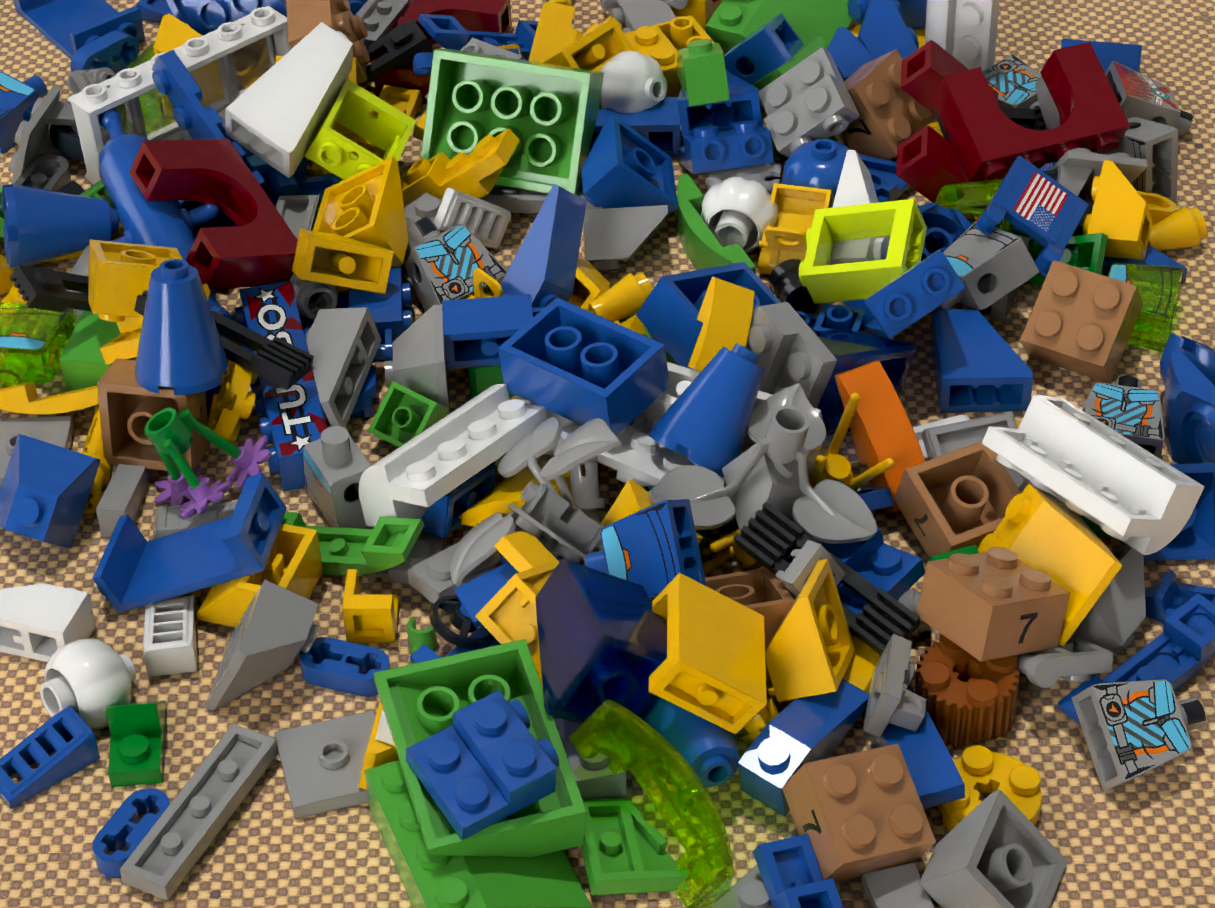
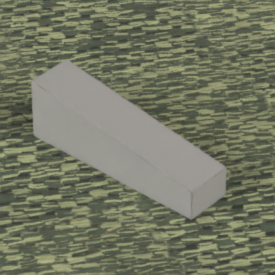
[96,464,154,537]

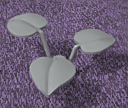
[648,383,877,544]
[450,417,622,587]

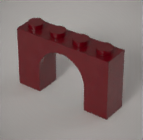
[371,0,512,105]
[896,40,998,223]
[931,42,1130,183]
[129,139,298,290]

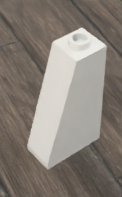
[225,22,353,178]

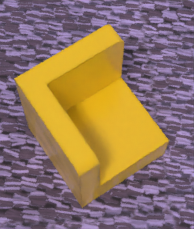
[342,569,400,643]

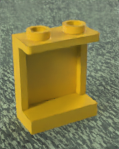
[649,572,767,734]

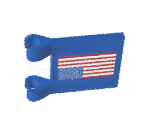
[974,155,1089,277]

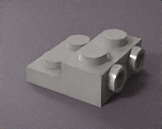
[759,47,860,157]
[745,302,838,409]

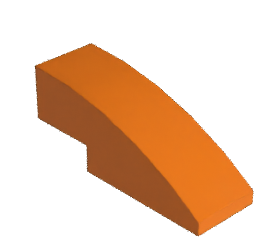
[835,361,925,512]

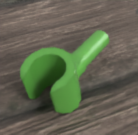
[407,618,437,665]

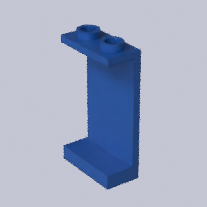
[13,0,145,61]
[841,249,966,339]
[92,473,287,613]

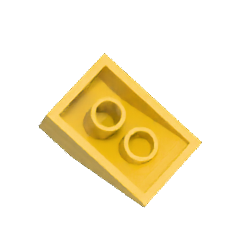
[312,156,409,294]
[978,483,1123,647]

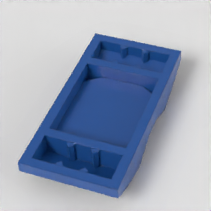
[1162,350,1215,464]

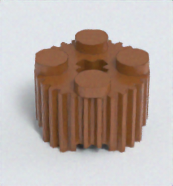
[915,634,1020,750]

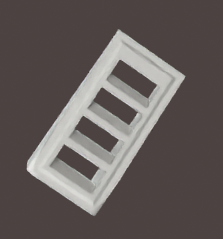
[434,187,511,249]
[143,595,197,677]

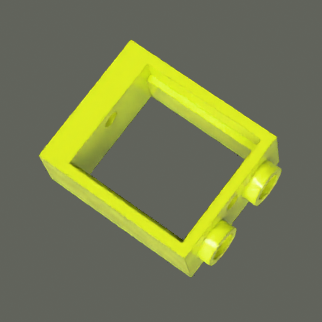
[305,79,416,180]
[799,199,927,304]

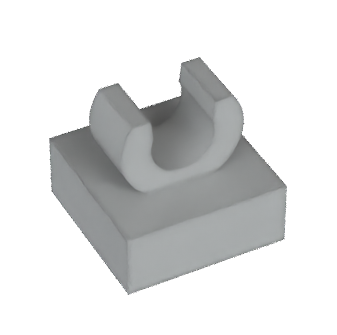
[775,540,846,598]

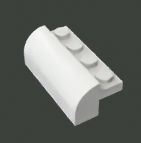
[924,0,999,71]
[359,384,547,527]
[982,395,1204,555]

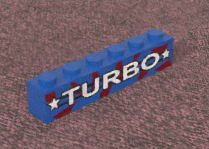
[234,281,328,491]

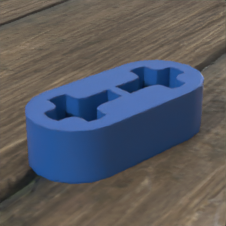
[70,29,140,74]
[299,637,391,697]
[92,788,170,878]

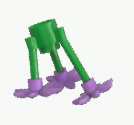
[144,407,272,519]

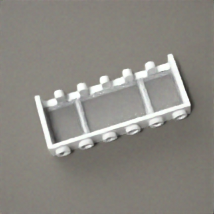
[67,6,292,185]

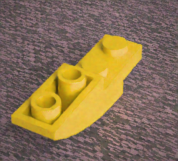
[400,128,520,207]

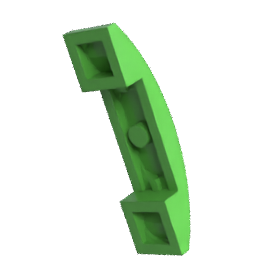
[677,173,756,274]
[282,512,424,576]

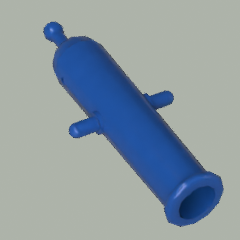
[98,107,233,340]

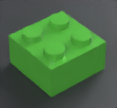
[367,381,449,447]

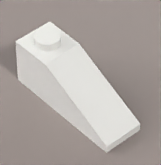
[829,150,889,265]
[0,583,96,662]

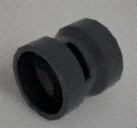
[769,259,822,314]

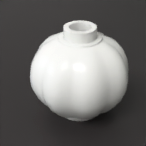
[600,51,668,113]
[700,177,778,253]
[40,639,136,729]

